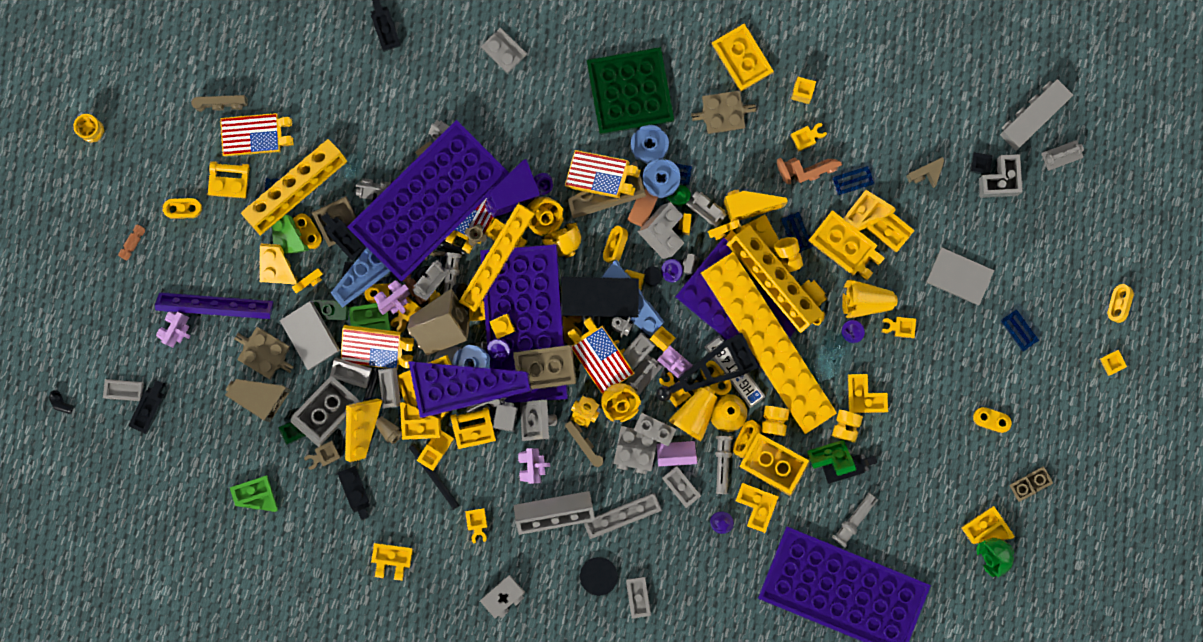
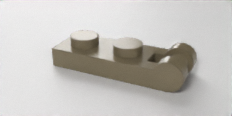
[191,95,248,112]
[565,421,603,467]

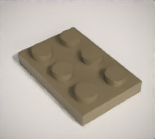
[513,345,577,389]

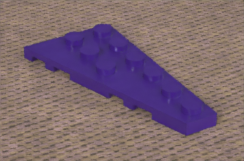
[408,361,532,418]

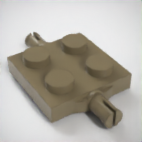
[691,91,756,134]
[234,327,294,379]

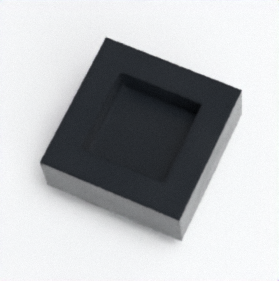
[969,152,993,175]

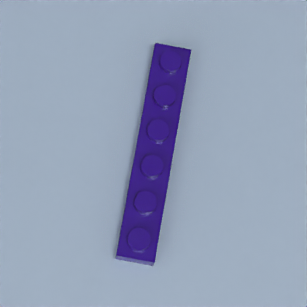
[155,293,273,319]

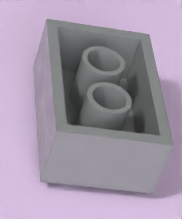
[290,375,360,447]

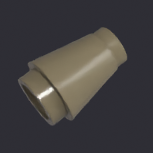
[375,416,402,444]

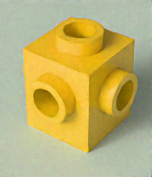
[570,396,600,428]

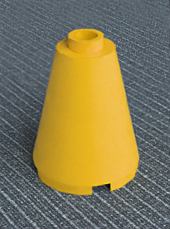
[842,280,898,318]
[669,386,718,442]
[710,394,747,432]

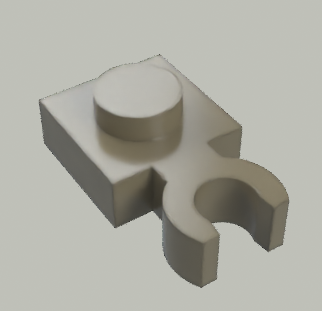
[304,441,341,470]

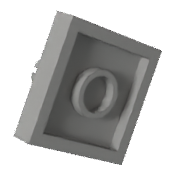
[520,400,557,441]

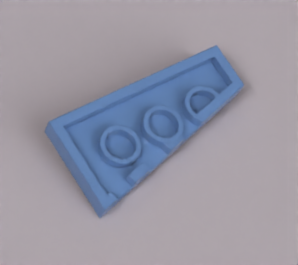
[331,248,391,308]
[601,259,664,337]

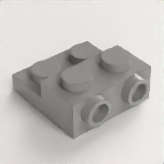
[613,426,657,474]

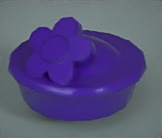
[534,173,553,196]
[661,259,683,283]
[841,320,865,343]
[487,338,510,361]
[710,511,734,534]

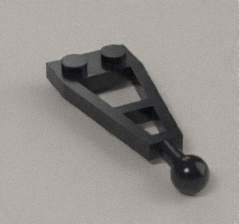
[656,332,759,401]

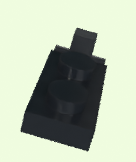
[371,0,401,52]
[321,211,366,261]
[128,380,165,434]
[822,454,877,484]
[337,466,370,520]

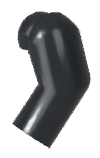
[49,390,74,414]

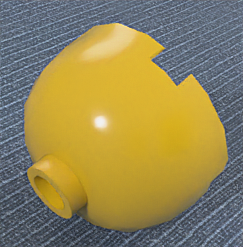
[526,197,564,236]
[542,223,581,258]
[601,383,641,422]

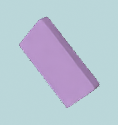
[657,441,697,467]

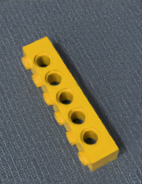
[241,139,348,236]
[726,225,824,333]

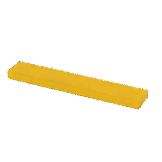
[459,203,536,312]

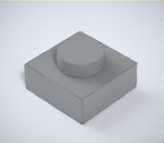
[683,253,700,276]

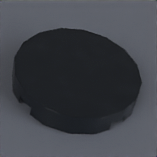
[579,557,618,596]

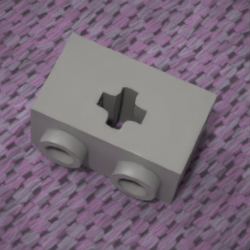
[493,402,518,432]
[480,575,525,618]

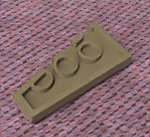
[568,161,646,218]

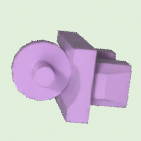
[374,280,410,315]
[156,312,191,348]
[657,346,693,380]
[518,448,550,484]

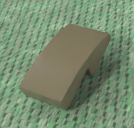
[1009,466,1053,502]

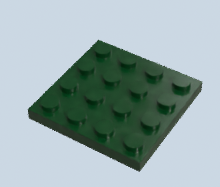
[586,47,674,135]

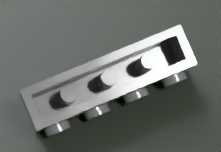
[1000,79,1073,151]
[513,491,595,535]

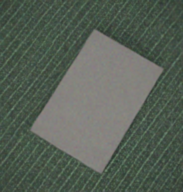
[926,247,994,306]
[280,301,340,370]

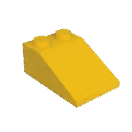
[724,190,788,222]
[739,433,810,496]

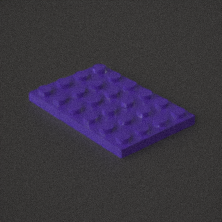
[675,238,797,370]

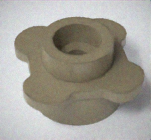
[465,224,487,246]

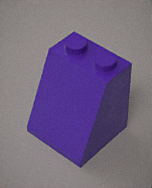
[485,159,540,218]

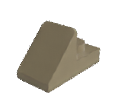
[906,157,944,188]

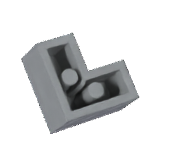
[979,154,1022,198]
[638,202,684,259]

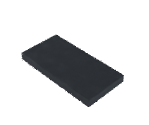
[561,276,639,318]

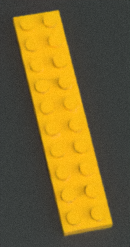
[701,252,837,434]

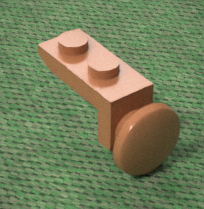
[777,158,842,185]

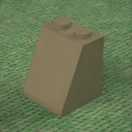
[407,289,470,356]
[225,379,291,422]

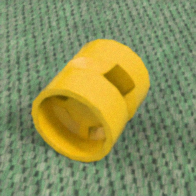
[73,114,104,143]
[773,237,803,272]
[761,406,789,437]
[831,410,863,443]

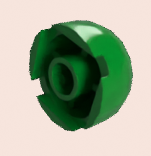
[977,538,1014,578]

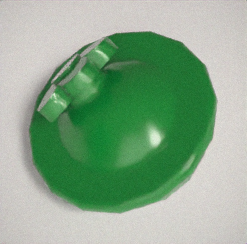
[667,185,691,206]

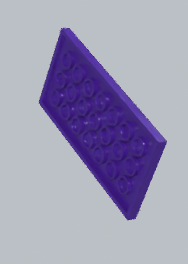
[347,120,509,282]
[480,245,568,403]
[758,526,931,642]

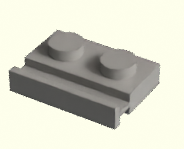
[481,28,527,74]

